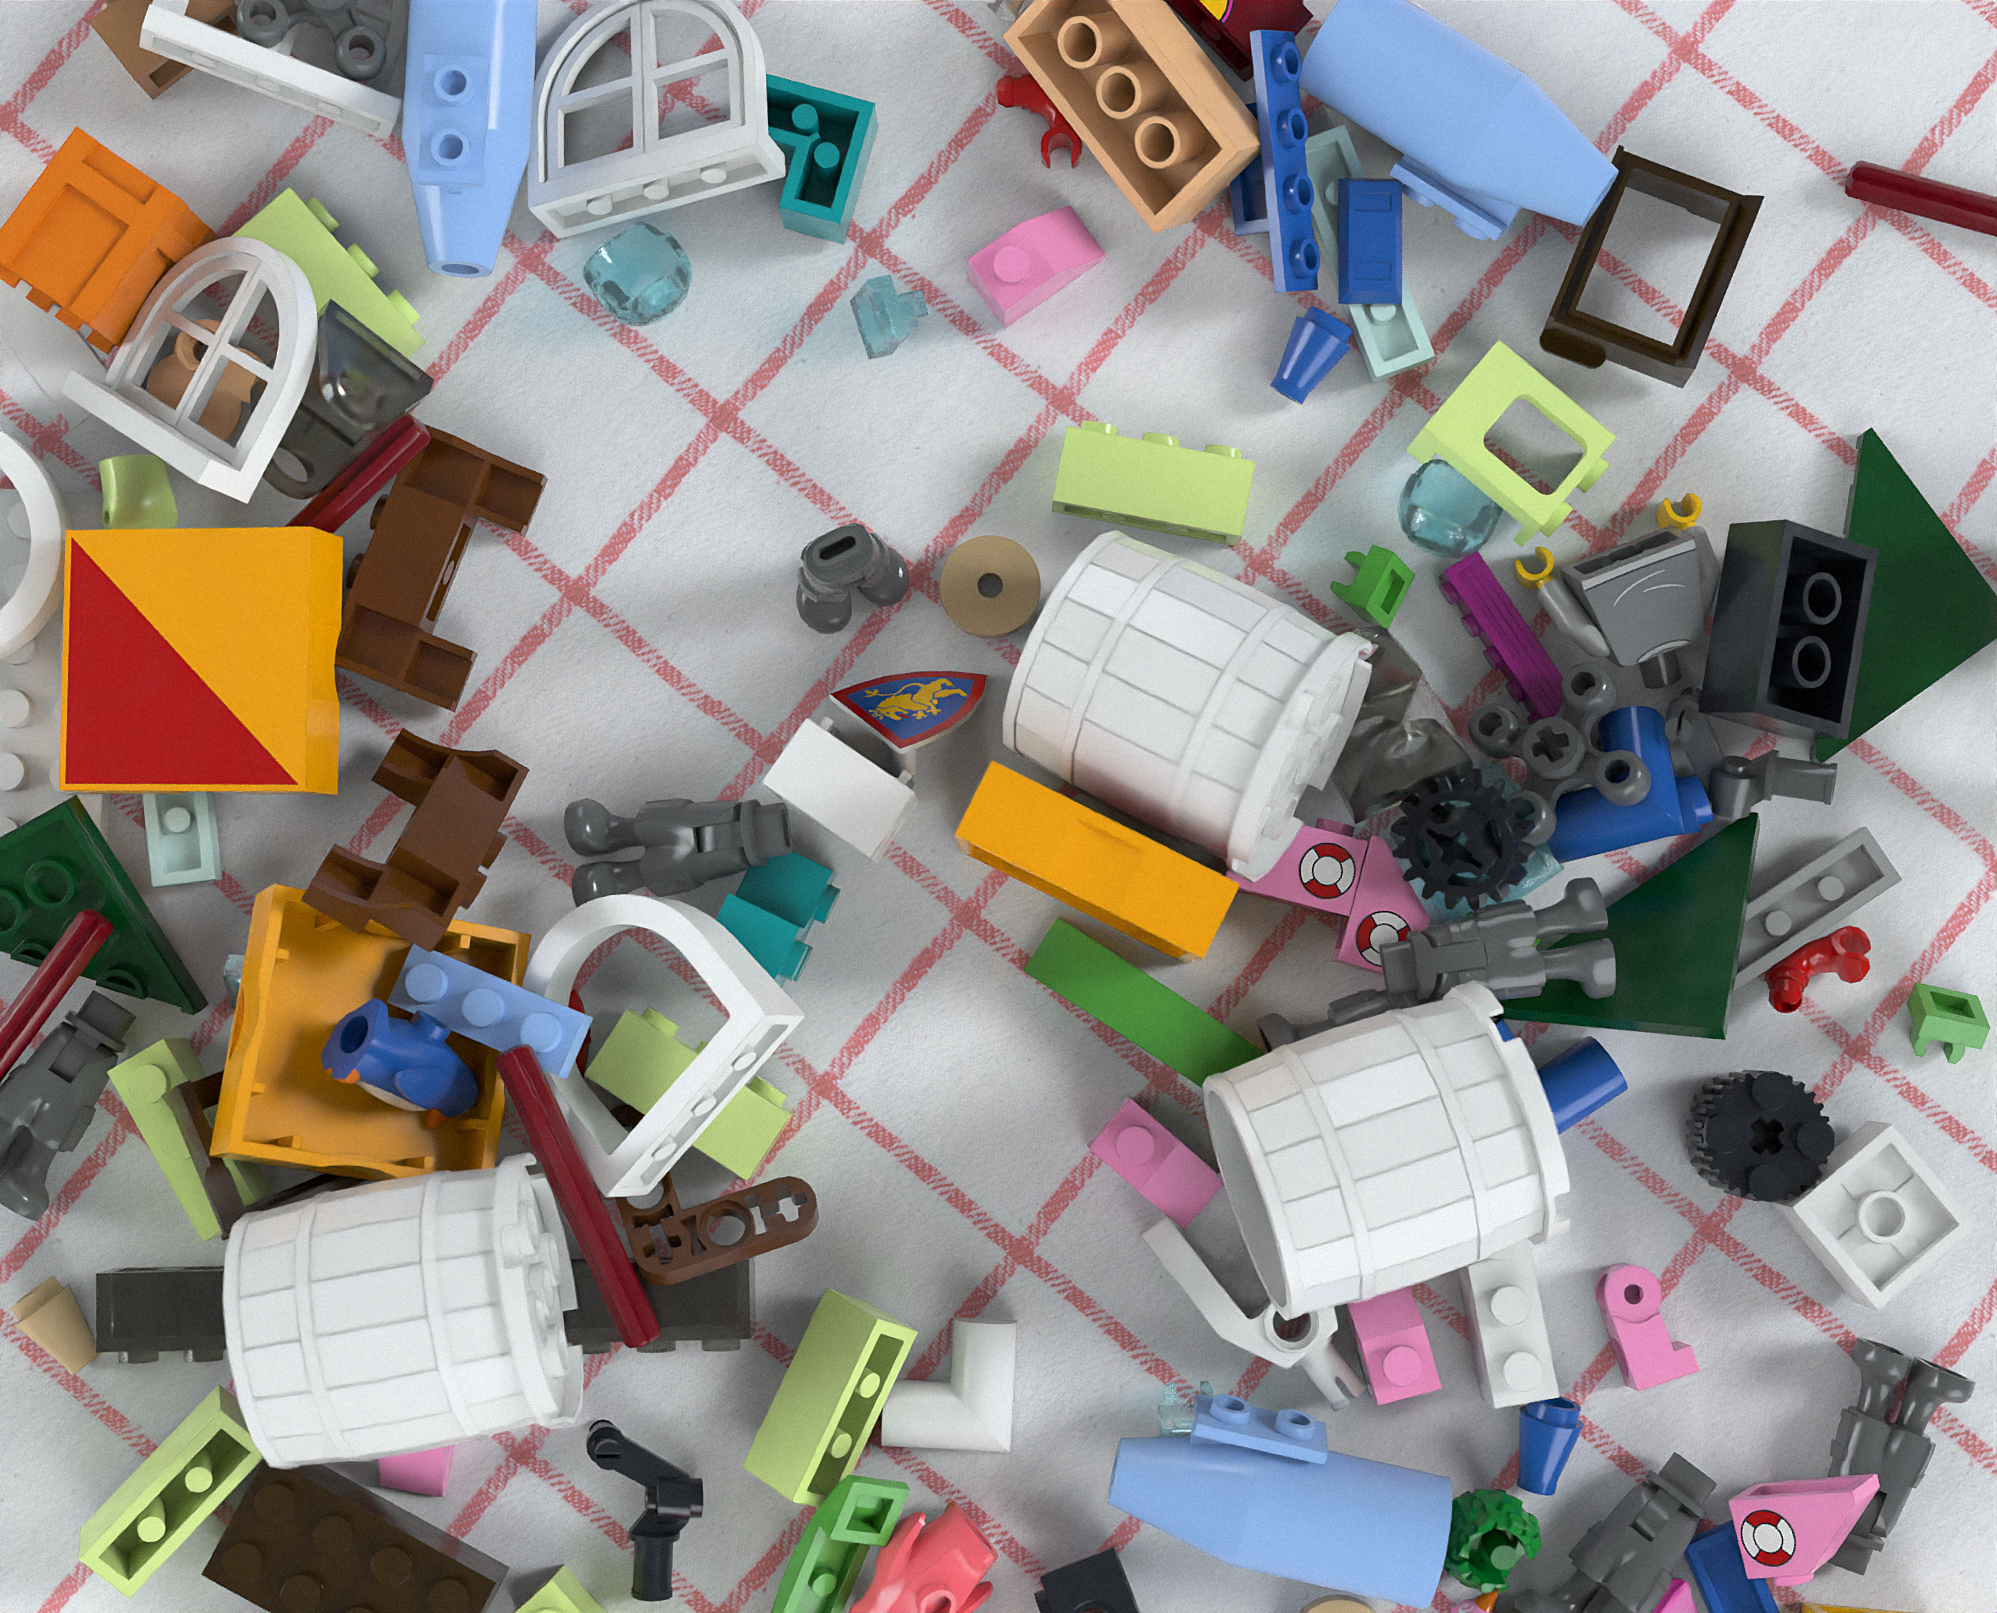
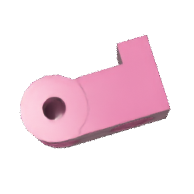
[1595,1263,1700,1392]

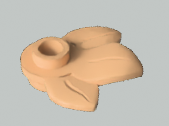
[146,319,268,441]

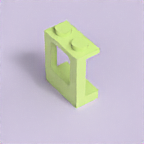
[1406,340,1617,547]

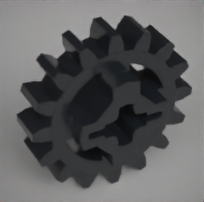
[1391,768,1536,911]

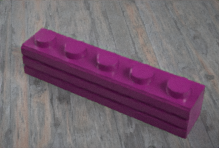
[1438,550,1563,725]

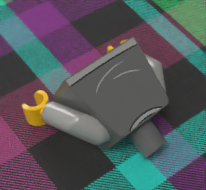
[1514,493,1721,689]

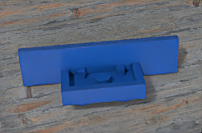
[1230,30,1320,293]

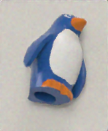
[321,998,480,1130]

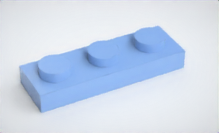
[387,944,593,1079]

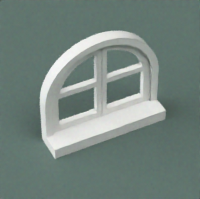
[139,0,409,140]
[527,0,786,239]
[61,236,318,504]

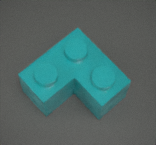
[766,73,878,245]
[716,852,841,988]

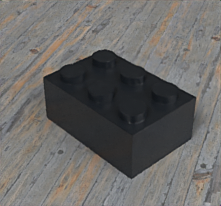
[1698,519,1879,739]

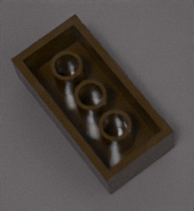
[201,1459,510,1613]

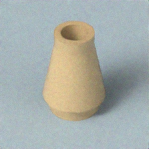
[10,1276,103,1375]

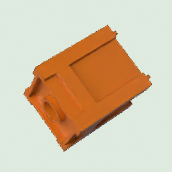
[0,126,217,355]

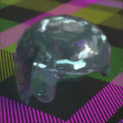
[583,222,693,327]
[1397,459,1504,559]

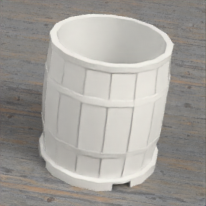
[1003,530,1373,883]
[1203,981,1571,1321]
[223,1152,584,1470]

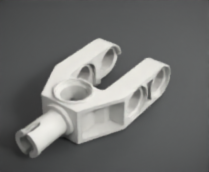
[1141,1171,1367,1412]

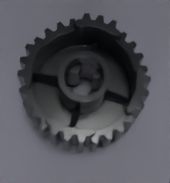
[1685,1070,1835,1202]

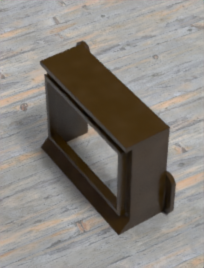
[1539,145,1765,389]
[161,1070,366,1241]

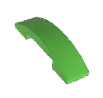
[1023,918,1266,1089]
[771,1474,910,1613]

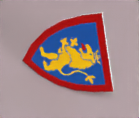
[830,671,987,777]

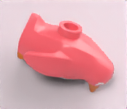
[848,1500,999,1613]

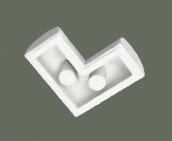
[881,1317,1017,1453]

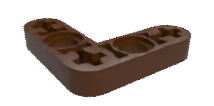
[609,1105,819,1286]

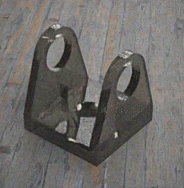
[250,299,434,500]
[1330,626,1473,824]

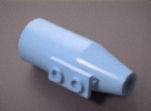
[402,0,538,278]
[1299,0,1619,241]
[1107,1394,1452,1610]

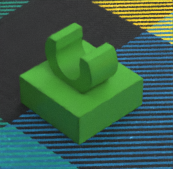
[1330,544,1415,631]
[1907,982,1990,1064]

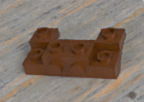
[334,424,548,713]
[301,728,530,953]

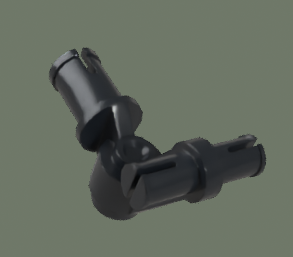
[586,1419,703,1602]

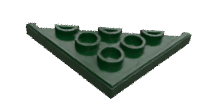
[1809,427,1997,763]
[0,795,209,1015]
[1490,812,1761,1040]

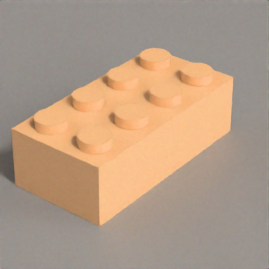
[1002,0,1261,234]

